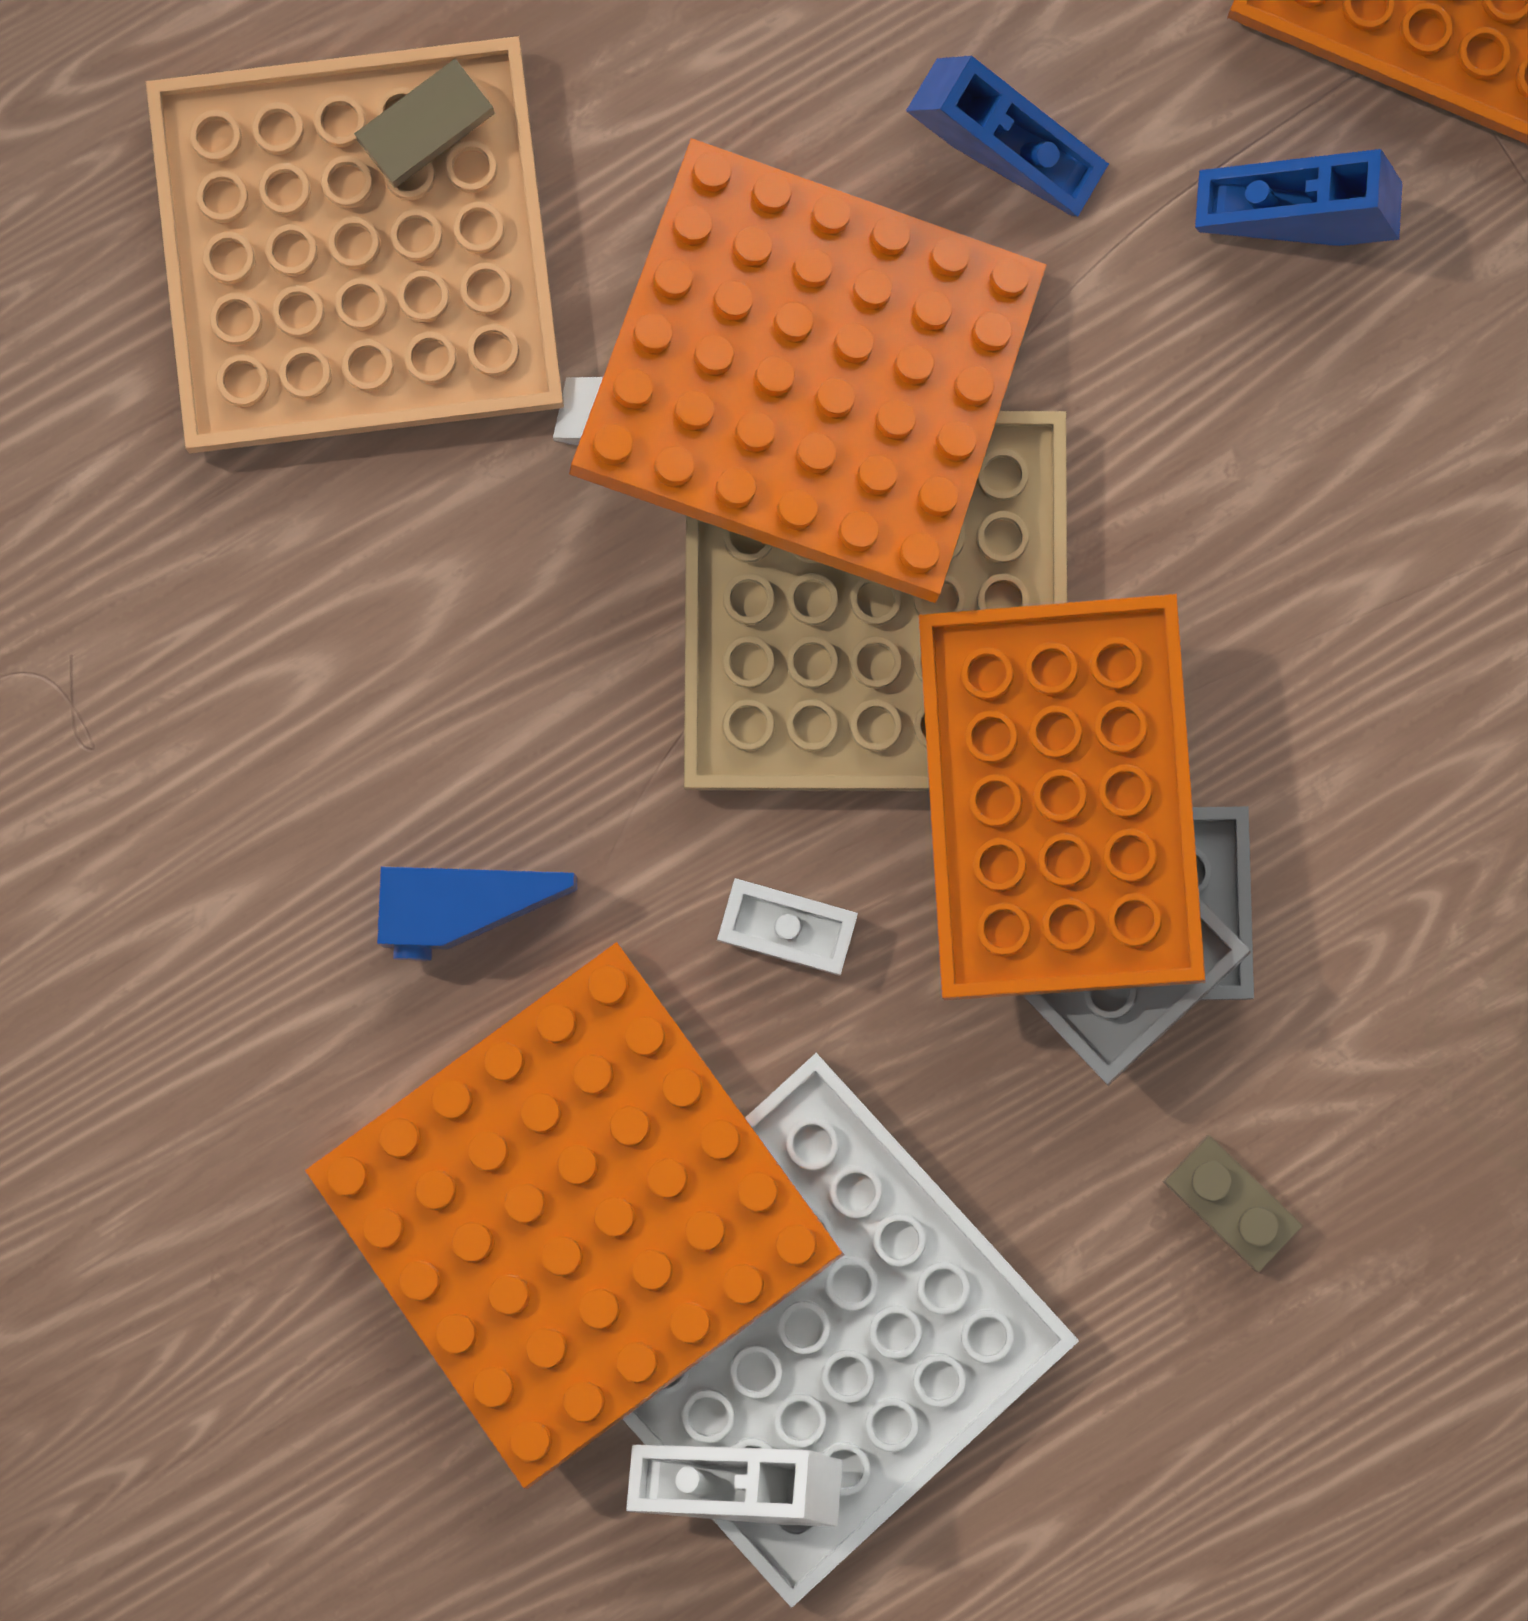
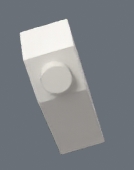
[626,1445,842,1527]

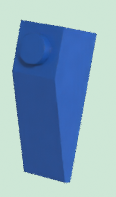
[906,55,1109,216]
[1195,149,1403,246]
[377,866,578,961]

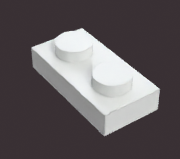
[717,878,858,976]

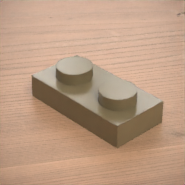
[1163,1135,1303,1272]

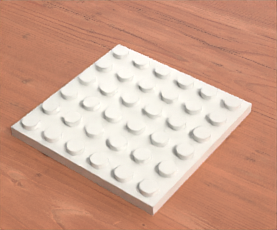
[623,1053,1079,1608]

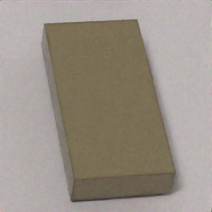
[354,59,495,188]

